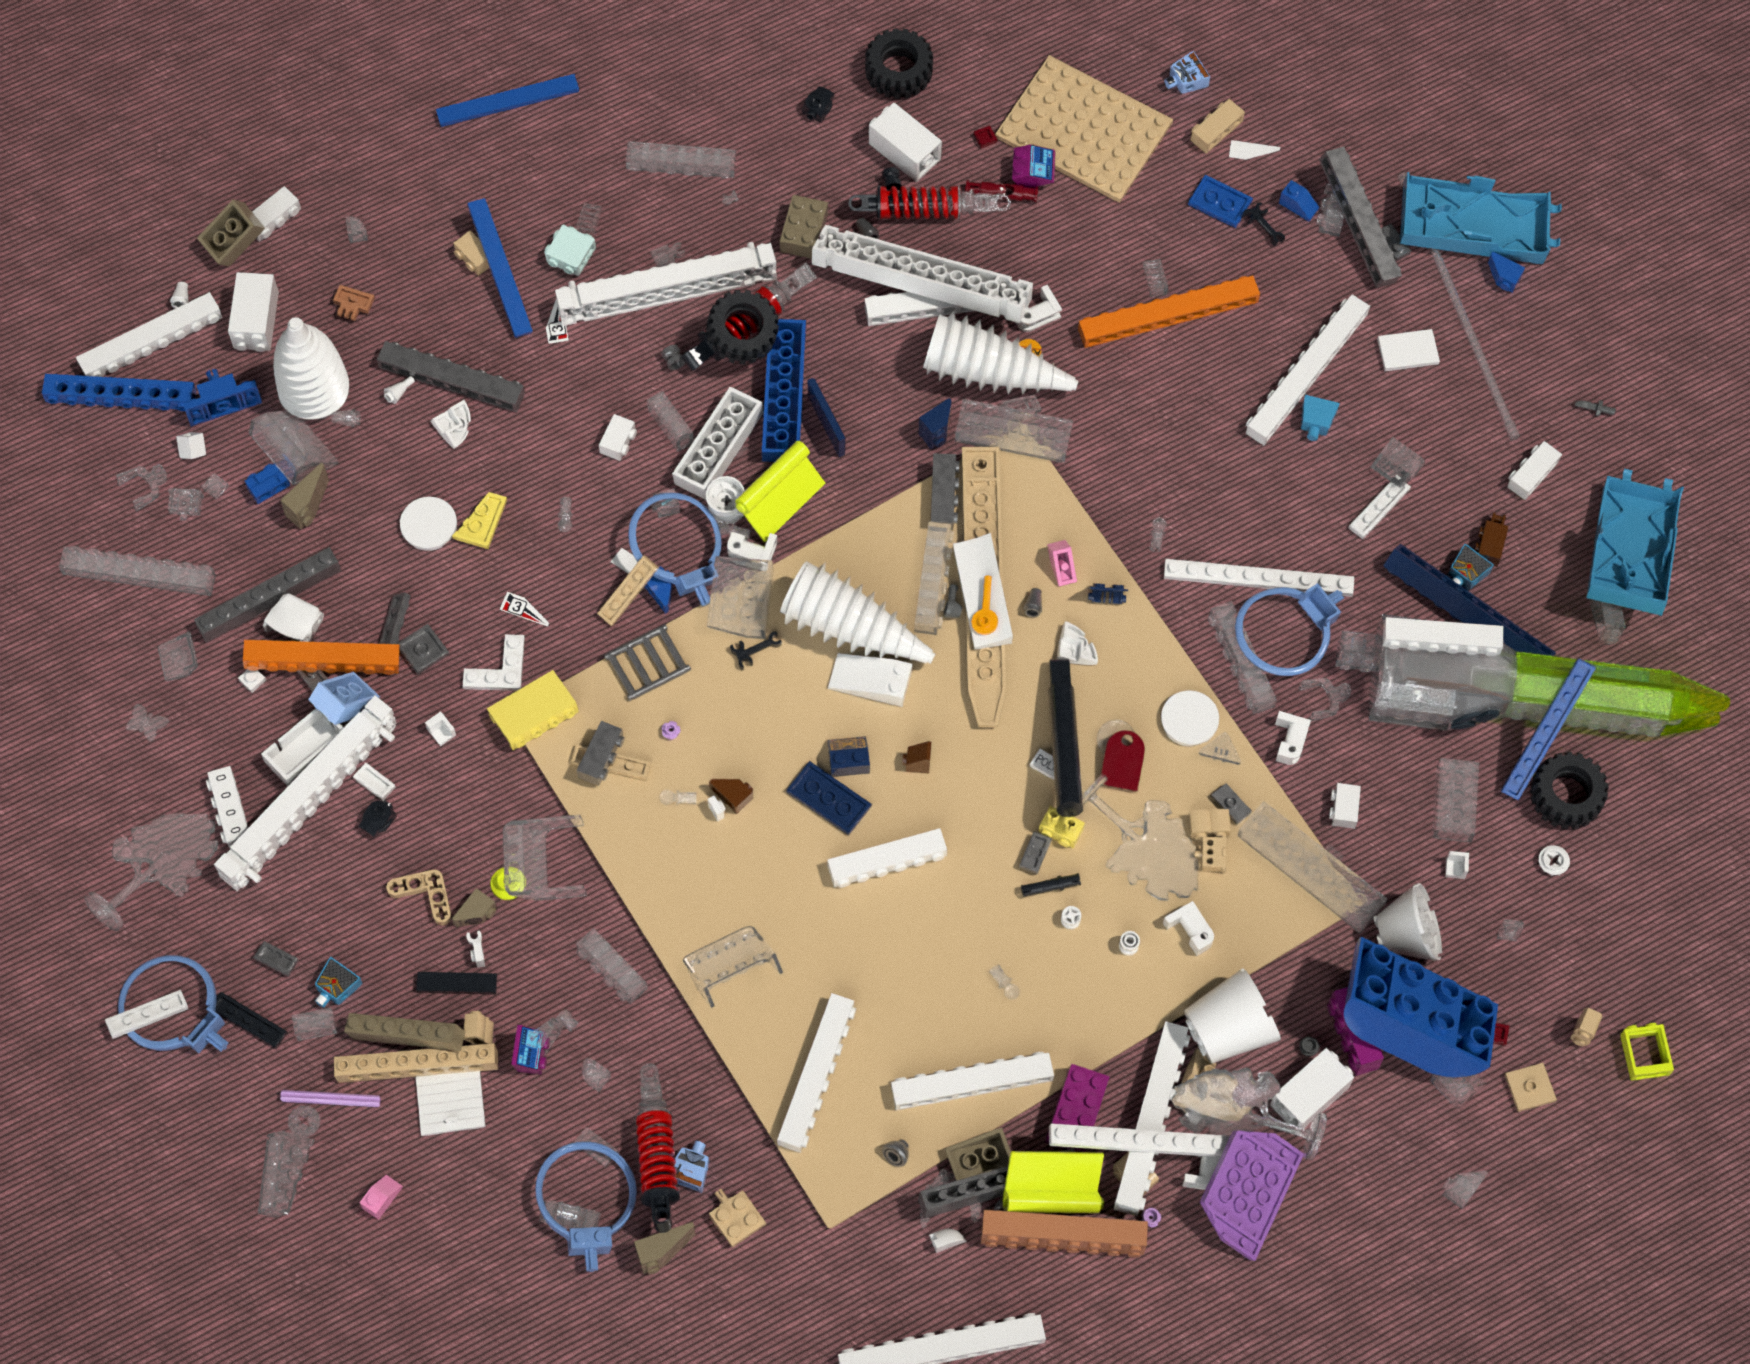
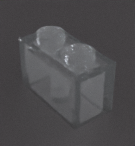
[292,1008,337,1041]

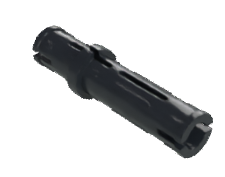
[1021,873,1081,898]

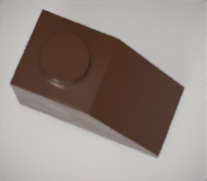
[903,741,931,774]
[709,779,753,814]

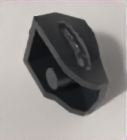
[802,86,835,123]
[358,800,397,838]

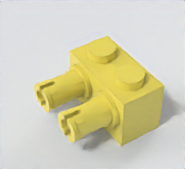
[1039,806,1085,849]

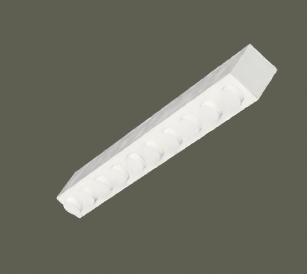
[1246,295,1370,445]
[1114,1021,1191,1216]
[838,1313,1046,1364]

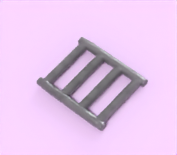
[603,624,691,701]

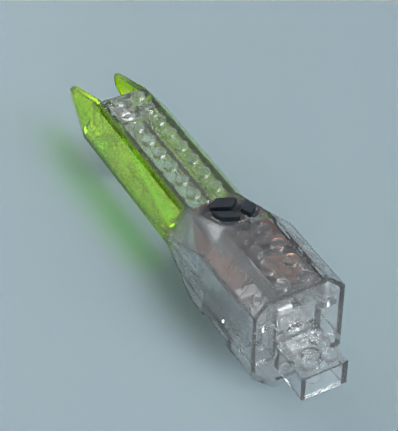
[1335,614,1731,737]

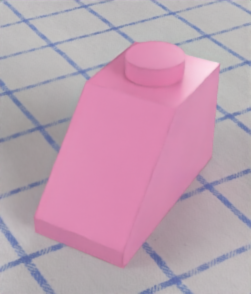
[1047,540,1077,586]
[360,1175,403,1220]

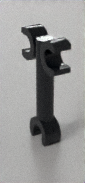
[1241,202,1285,246]
[730,632,782,670]

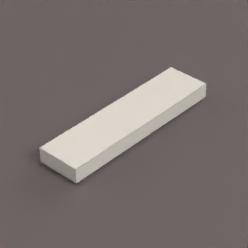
[1349,475,1411,539]
[105,990,188,1039]

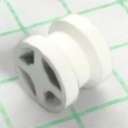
[1061,906,1081,929]

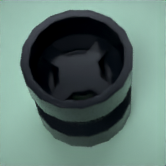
[881,167,902,191]

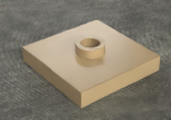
[1505,1063,1557,1112]

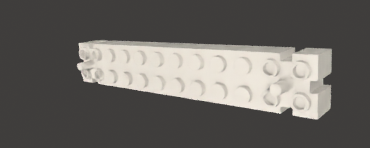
[812,225,1033,323]
[555,242,777,326]
[214,696,397,891]

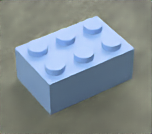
[308,672,380,725]

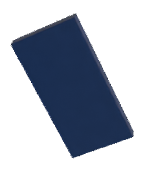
[807,378,846,457]
[786,761,872,836]

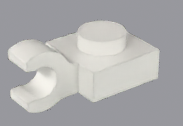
[466,931,485,968]

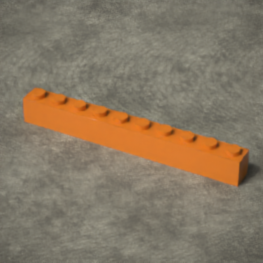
[1078,276,1260,348]

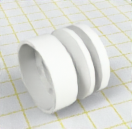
[706,476,745,524]

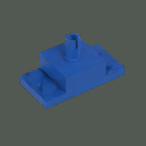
[183,369,262,427]

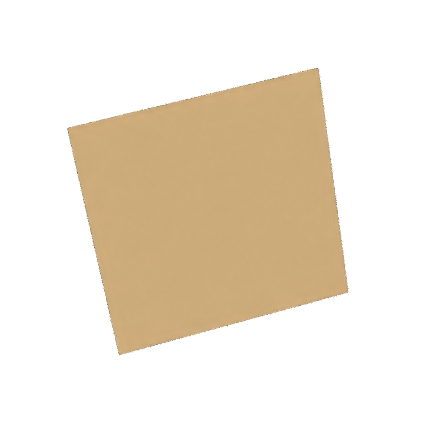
[525,426,1363,1229]

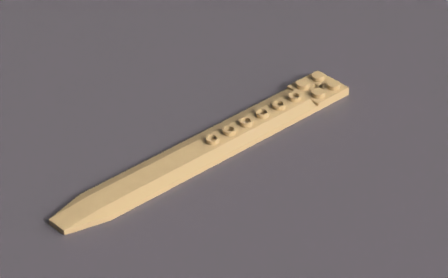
[962,447,1006,727]

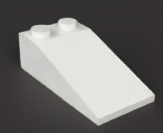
[828,653,912,707]

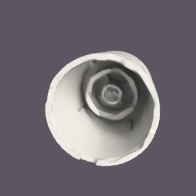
[1184,968,1281,1064]

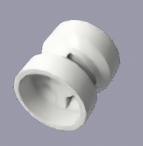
[1119,931,1140,956]

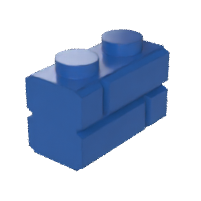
[245,463,290,504]

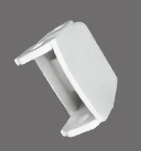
[263,593,324,642]

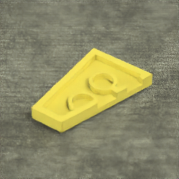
[452,492,507,549]

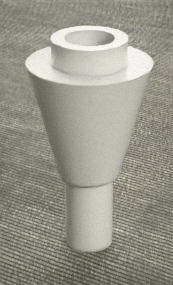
[384,376,415,404]

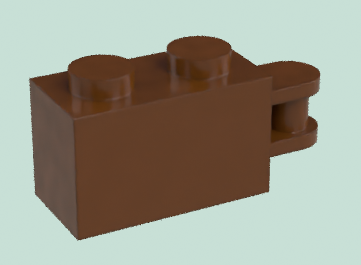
[1475,512,1509,567]

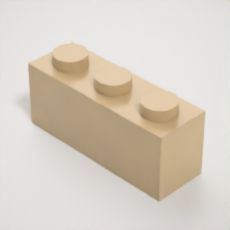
[1191,99,1245,154]

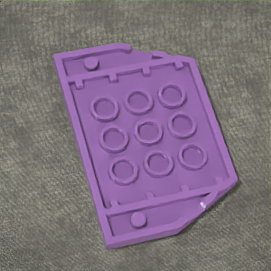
[1200,1131,1304,1261]

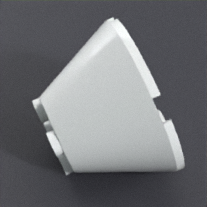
[1374,883,1442,961]

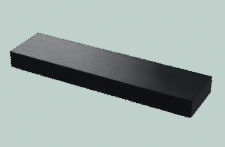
[416,972,498,994]
[216,992,287,1049]

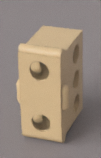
[1195,836,1227,874]

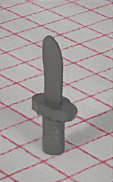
[1575,400,1616,416]

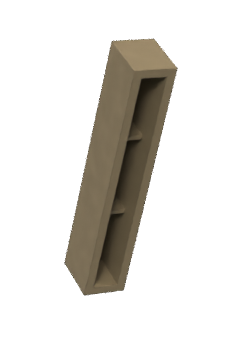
[344,1013,466,1051]

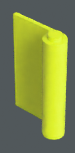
[735,440,825,542]
[1003,1151,1104,1214]

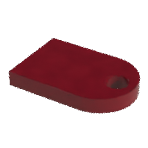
[1099,730,1145,792]

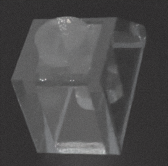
[1442,1170,1488,1209]

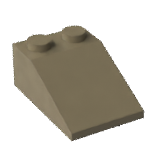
[280,463,329,530]
[945,1127,1011,1181]
[634,1222,695,1275]

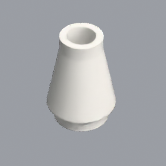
[170,282,189,309]

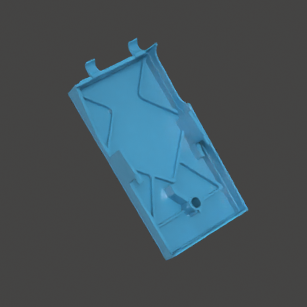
[1400,172,1562,265]
[1586,469,1684,616]

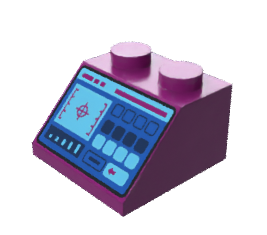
[1012,144,1056,188]
[511,1025,550,1074]

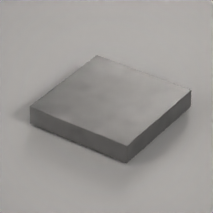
[397,624,450,675]

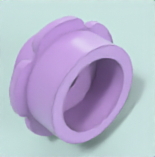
[662,721,681,740]
[1141,1208,1161,1228]

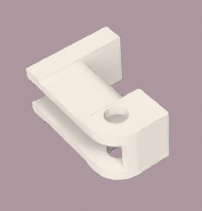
[1016,285,1062,332]
[727,532,777,570]
[1275,711,1311,765]
[1163,901,1214,956]
[1182,1156,1220,1190]

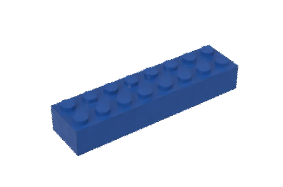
[762,319,806,462]

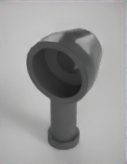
[943,584,962,618]

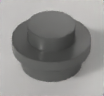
[1299,1037,1319,1057]

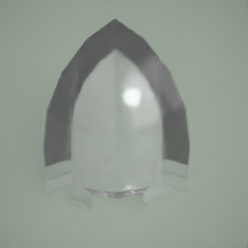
[345,216,368,243]
[582,1058,611,1092]

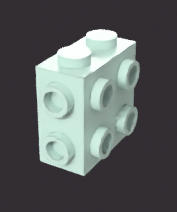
[544,225,596,277]

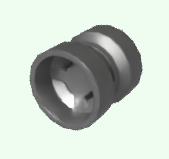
[661,345,685,370]

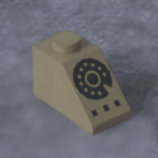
[452,889,497,927]

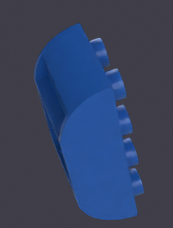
[1344,937,1498,1077]

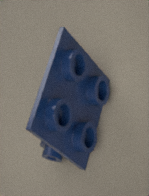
[1088,583,1128,604]

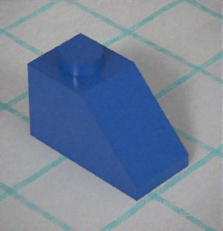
[1279,180,1319,222]
[1488,251,1525,293]
[644,566,673,614]

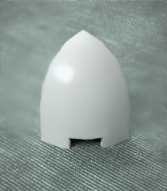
[929,1228,966,1253]

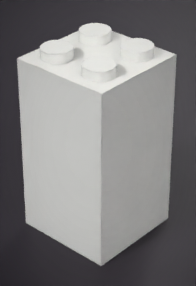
[869,103,942,182]
[228,272,279,352]
[1270,1048,1354,1134]

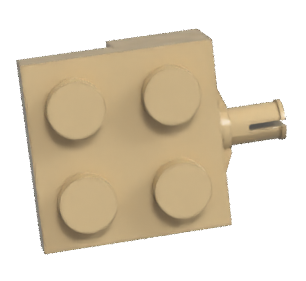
[709,1189,766,1248]

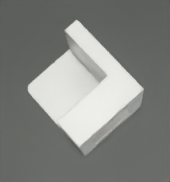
[176,432,206,459]
[425,712,456,746]
[1445,851,1469,879]

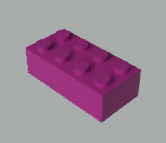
[1327,987,1384,1076]
[1044,1064,1110,1152]

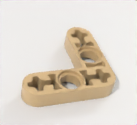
[386,870,451,926]

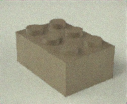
[780,195,828,259]
[197,199,265,267]

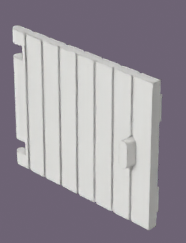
[416,1071,486,1136]

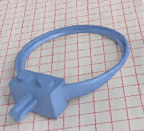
[628,493,722,607]
[1235,583,1344,676]
[118,955,229,1053]
[535,1141,637,1272]

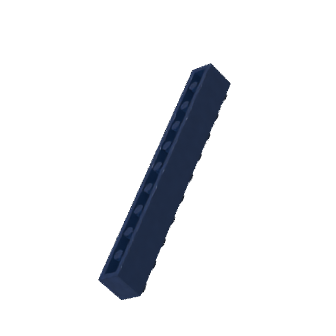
[1384,544,1556,676]

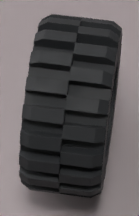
[865,28,933,99]
[706,290,779,365]
[1530,752,1609,830]

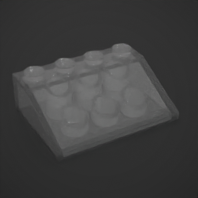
[249,411,339,485]
[707,556,774,639]

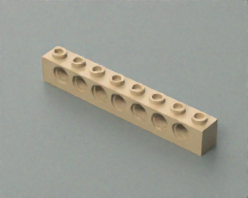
[334,1043,498,1083]

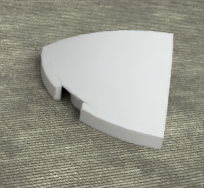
[431,400,471,449]
[1057,621,1098,665]

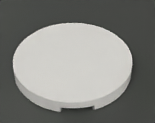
[400,497,457,551]
[1161,691,1219,747]

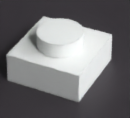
[238,669,266,693]
[708,796,726,821]

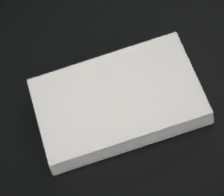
[1377,329,1440,371]

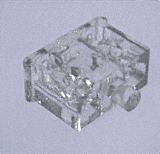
[168,488,204,521]

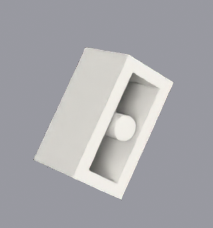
[599,414,637,461]
[1329,783,1361,829]

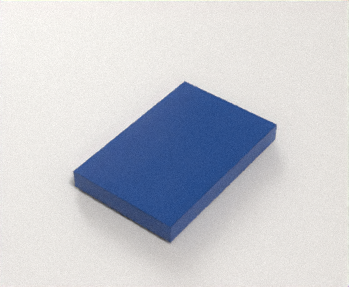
[1188,175,1253,228]

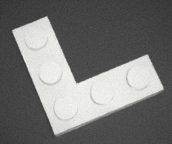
[463,634,525,691]

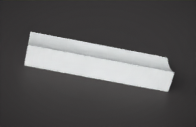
[953,533,1013,650]

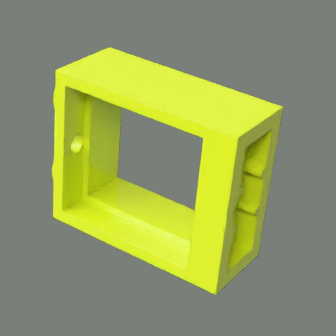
[1620,1023,1674,1081]

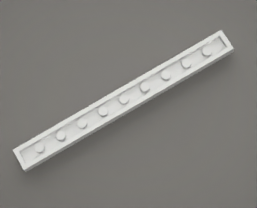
[1164,559,1354,597]
[1049,1124,1230,1157]

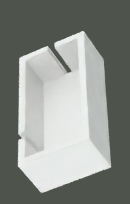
[261,709,343,786]

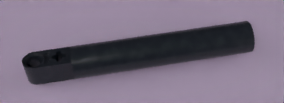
[1048,659,1083,817]

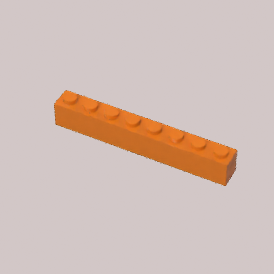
[243,640,400,675]

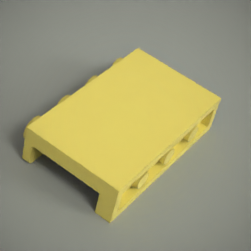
[487,670,579,750]

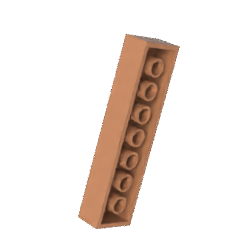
[981,1210,1148,1258]

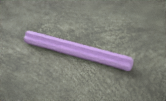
[280,1090,381,1107]

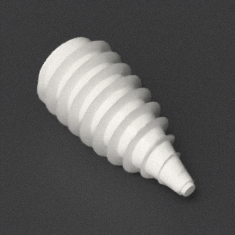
[923,311,1079,395]
[274,318,349,419]
[780,561,936,664]

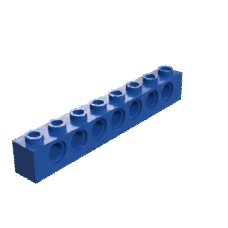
[42,374,196,411]

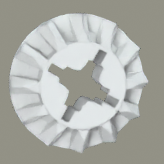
[1538,845,1570,876]

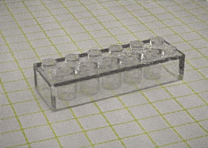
[955,399,1073,463]

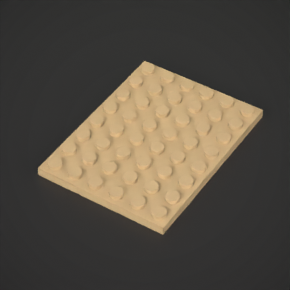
[995,55,1173,203]

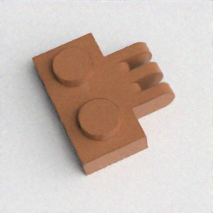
[333,285,375,321]

